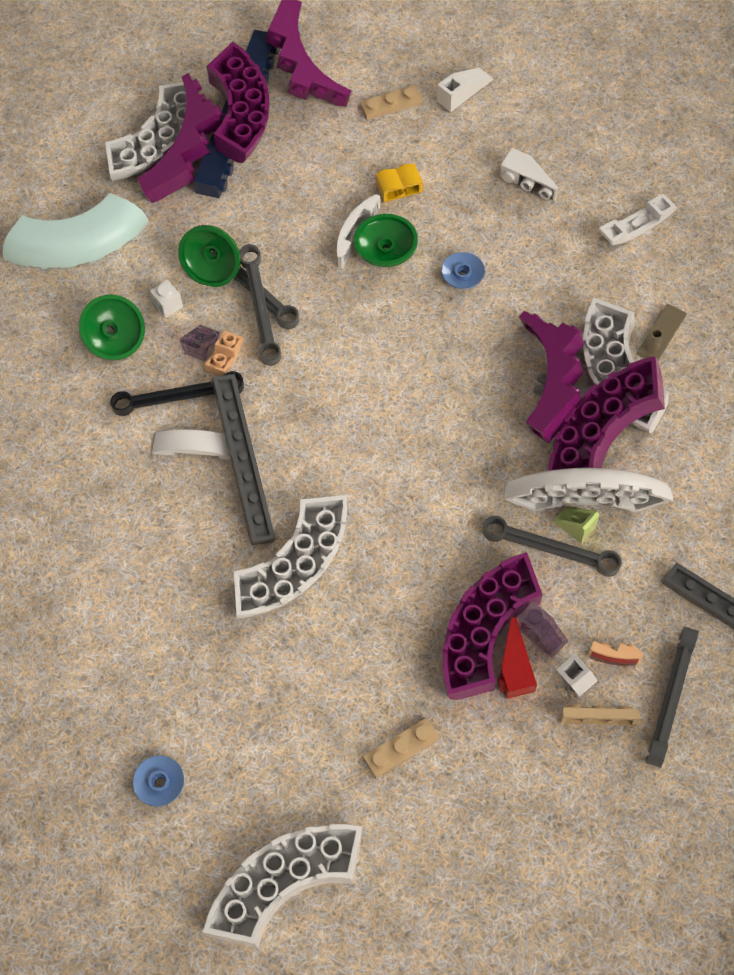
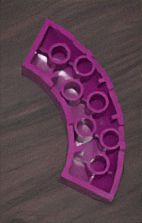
[206,42,270,163]
[548,356,665,471]
[442,552,543,700]

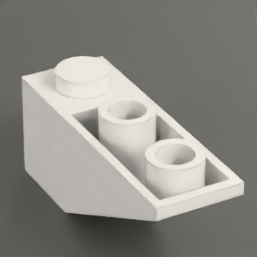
[437,67,493,112]
[500,148,558,201]

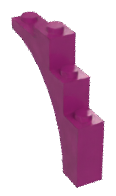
[266,0,352,107]
[137,73,224,203]
[519,310,584,444]

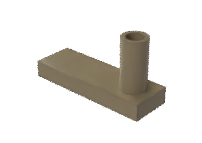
[637,304,687,361]

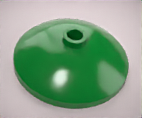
[354,214,418,267]
[178,225,241,287]
[78,295,145,361]

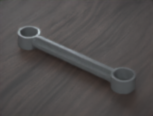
[239,244,282,366]
[212,248,299,329]
[483,516,622,577]
[646,626,699,768]

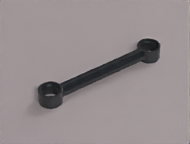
[110,371,244,416]

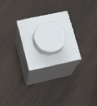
[150,280,183,318]
[556,653,598,697]

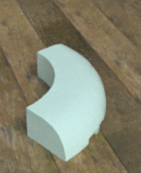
[2,193,149,269]

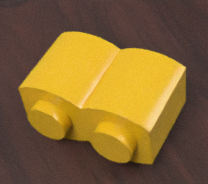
[376,164,423,202]

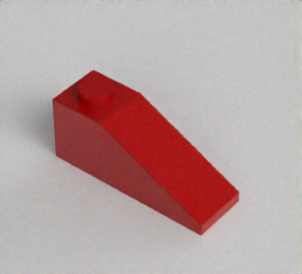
[497,617,537,699]

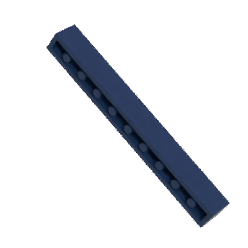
[194,29,280,198]

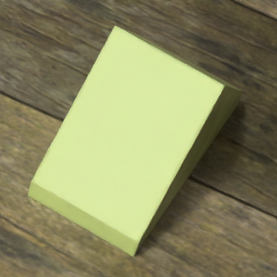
[552,506,599,543]

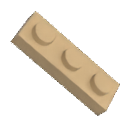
[360,85,423,120]
[561,704,640,726]
[363,718,440,779]

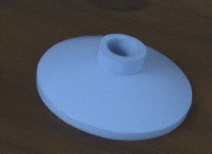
[442,252,485,289]
[133,756,184,807]

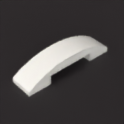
[598,193,677,245]
[337,194,380,269]
[152,429,230,460]

